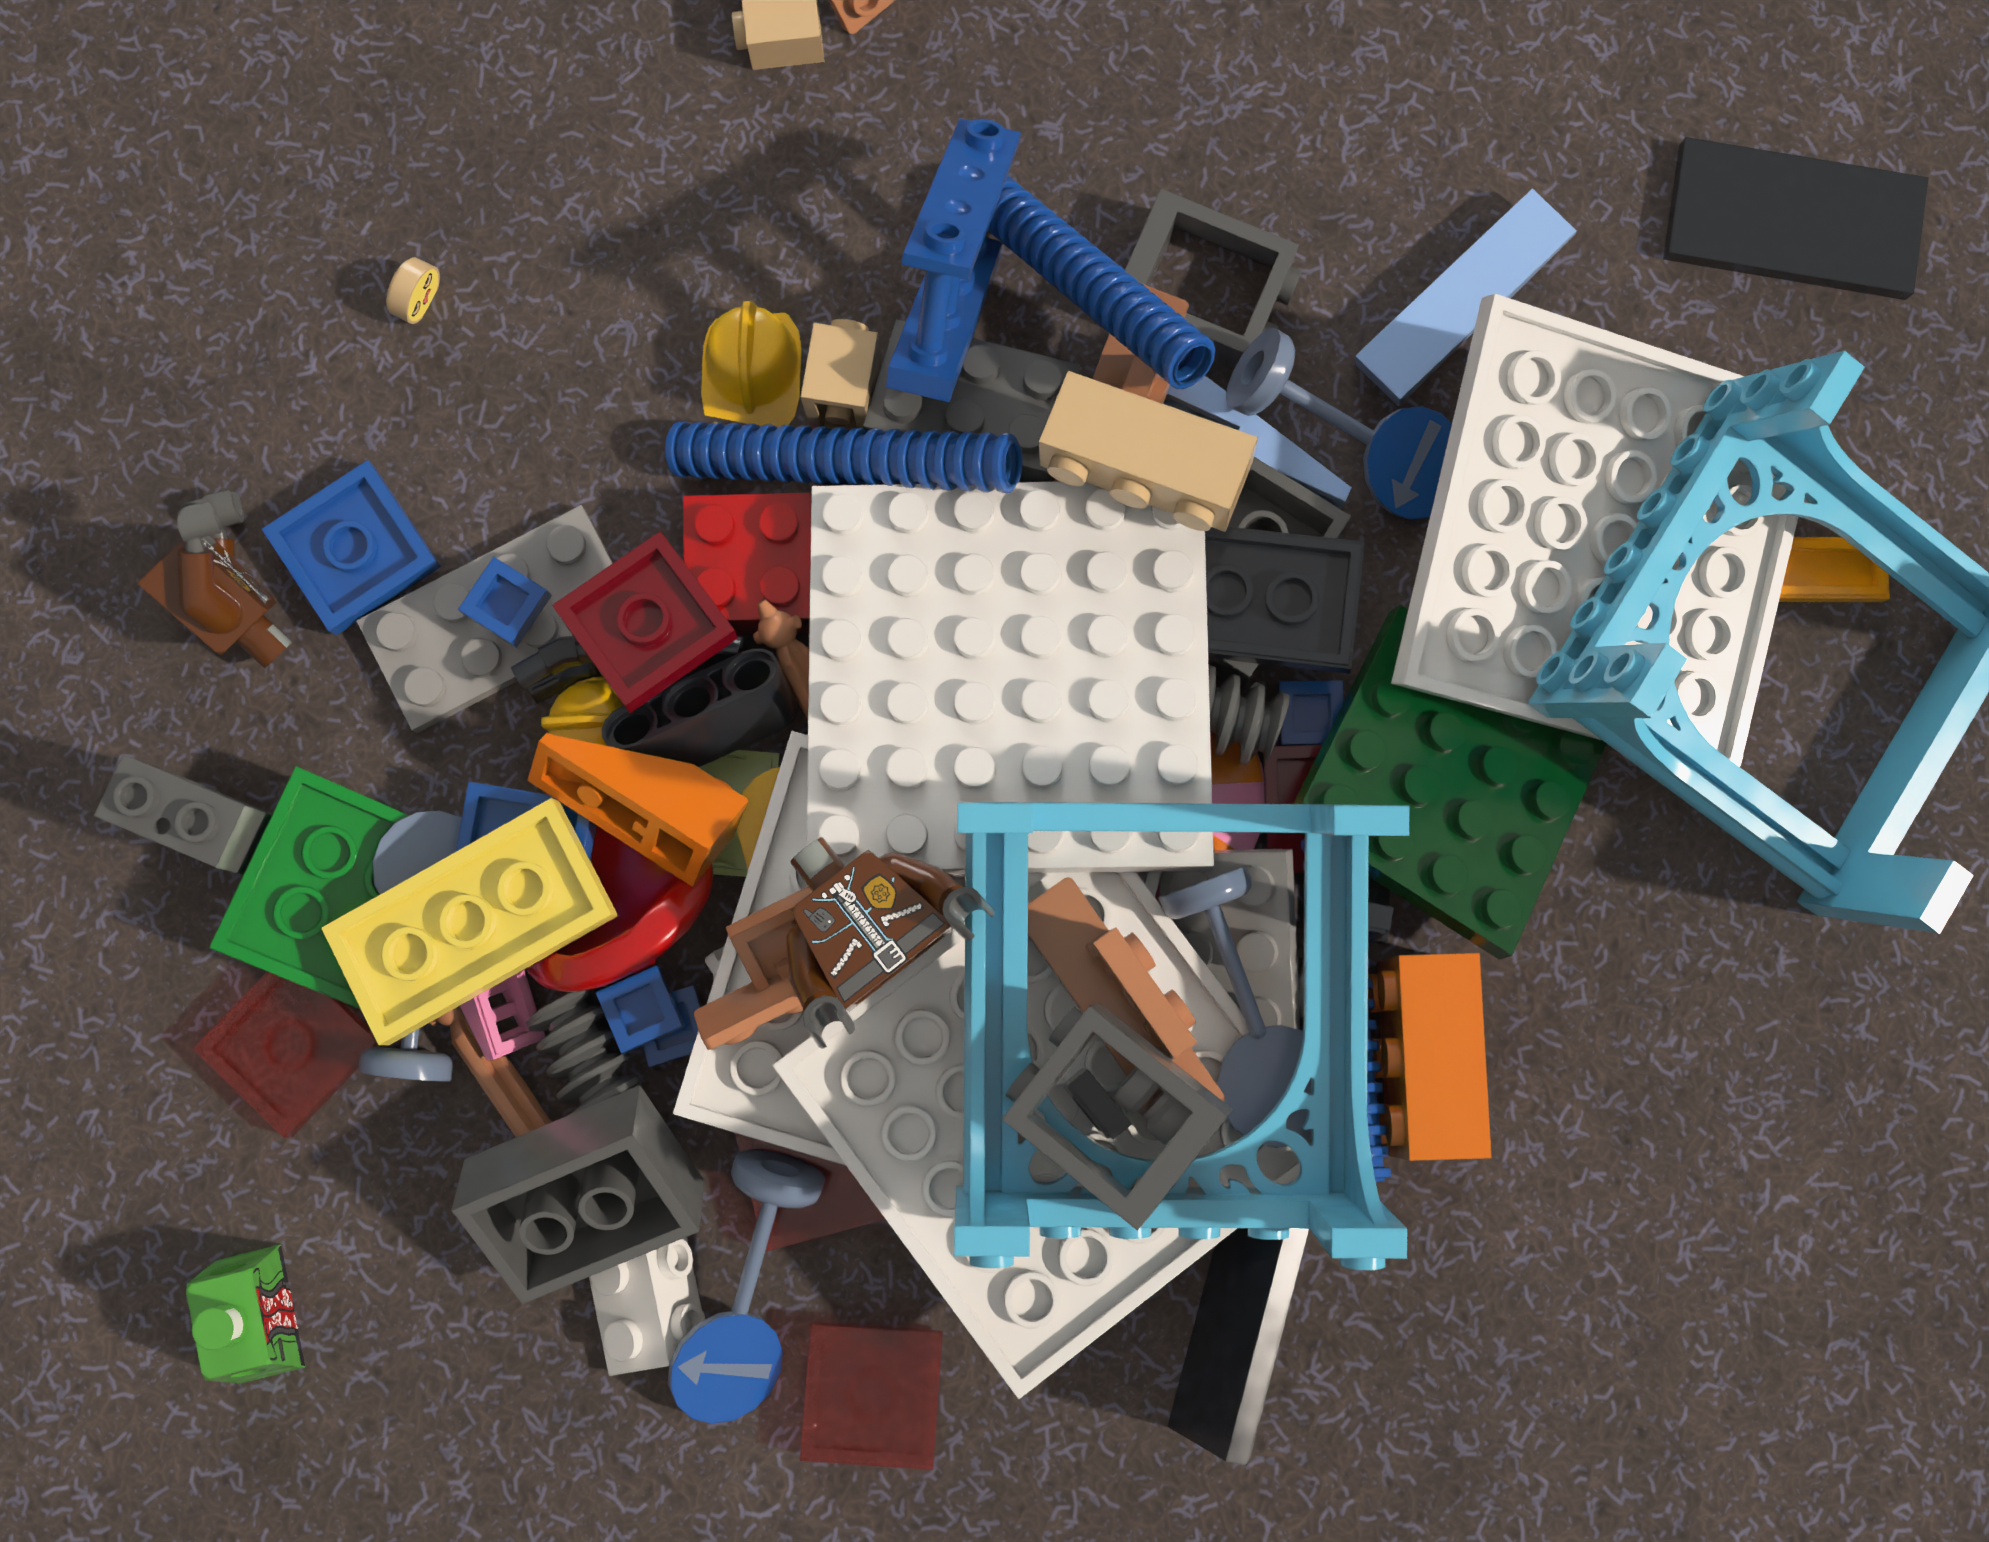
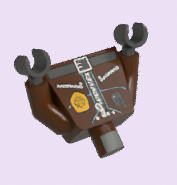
[137,490,292,669]
[786,837,995,1049]

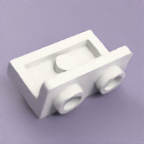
[589,1237,706,1376]

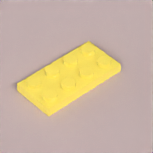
[322,798,618,1046]

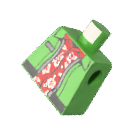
[186,1244,305,1384]

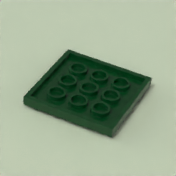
[1293,605,1606,960]

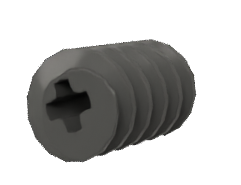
[1208,664,1289,766]
[526,988,640,1113]

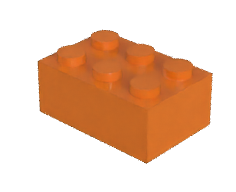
[1368,953,1492,1161]

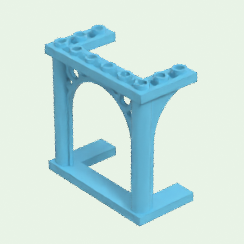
[1527,350,1989,934]
[954,802,1409,1270]

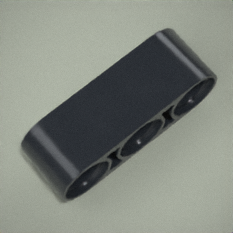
[602,649,798,767]

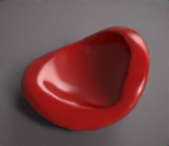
[526,792,713,992]

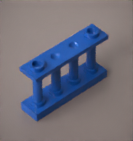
[886,118,1021,402]

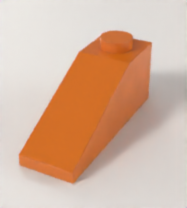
[527,733,749,887]

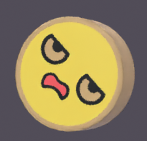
[386,257,440,324]

